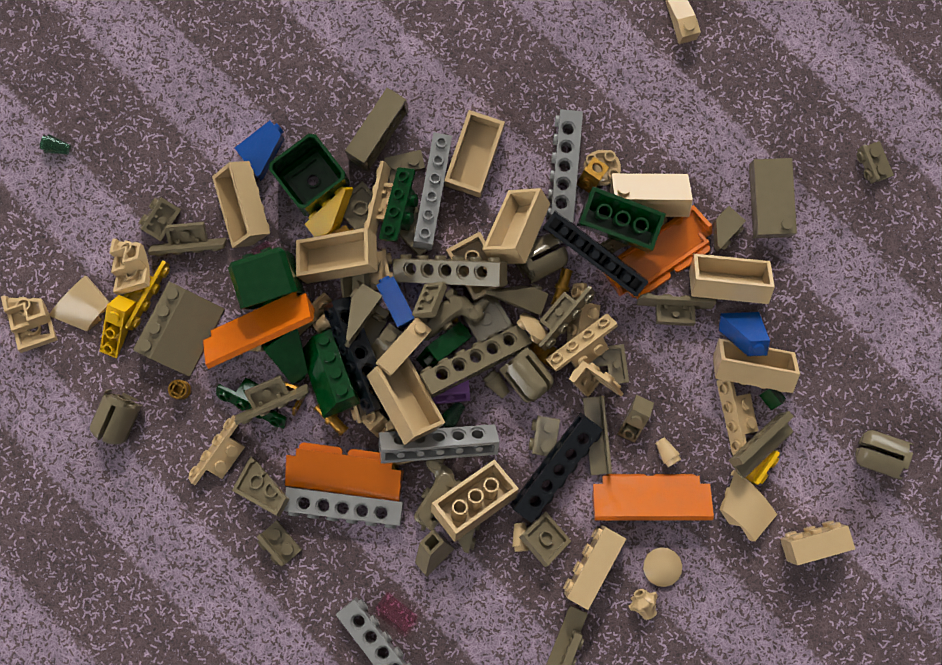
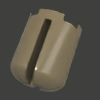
[516,233,568,284]
[499,347,554,403]
[90,389,143,444]
[855,430,914,480]

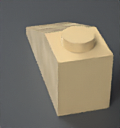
[665,0,701,44]
[376,317,432,376]

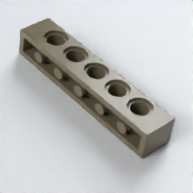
[393,254,507,287]
[420,324,532,398]

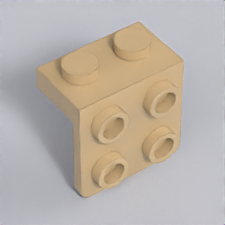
[569,361,624,397]

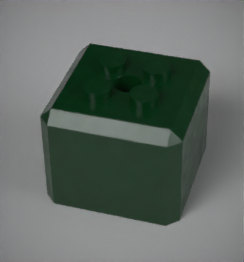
[269,133,350,217]
[228,247,305,310]

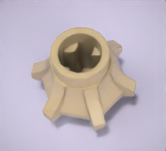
[629,589,658,620]

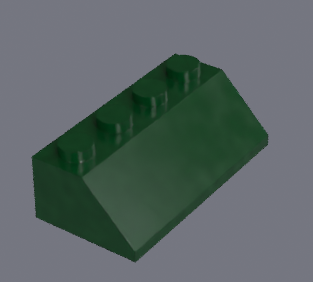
[576,187,666,252]
[302,329,360,418]

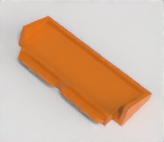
[604,205,713,299]
[203,292,315,369]
[285,442,404,501]
[592,474,714,521]

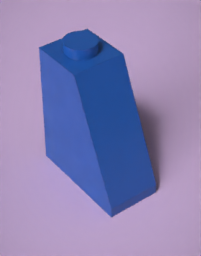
[234,120,284,181]
[376,276,415,329]
[719,312,770,356]

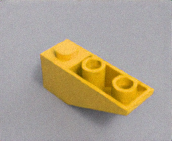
[305,187,353,237]
[99,295,136,359]

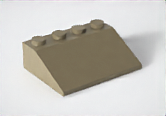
[133,281,225,377]

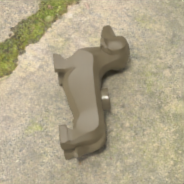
[409,288,489,341]
[414,459,462,531]

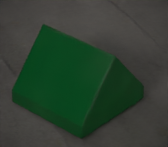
[759,388,786,410]

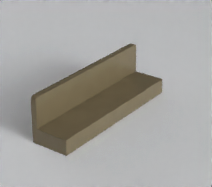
[583,396,612,475]
[728,411,794,478]

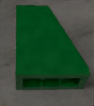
[416,322,472,368]
[261,329,308,385]

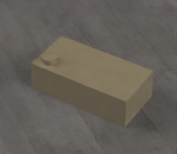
[345,88,408,172]
[749,158,797,239]

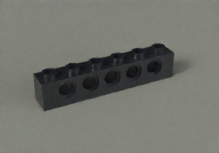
[543,210,648,297]
[323,296,384,415]
[510,412,603,523]

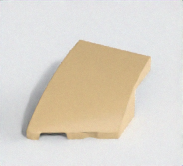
[109,238,150,296]
[49,276,110,332]
[1,296,58,353]
[720,470,777,541]

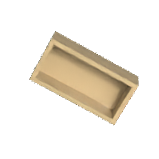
[444,110,505,198]
[212,161,270,248]
[482,188,550,264]
[296,228,377,284]
[689,254,775,304]
[713,338,800,393]
[367,357,445,445]
[563,524,626,610]

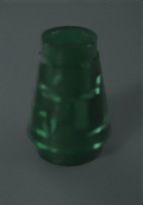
[40,134,71,155]
[442,402,465,428]

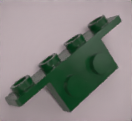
[379,167,418,242]
[216,377,287,429]

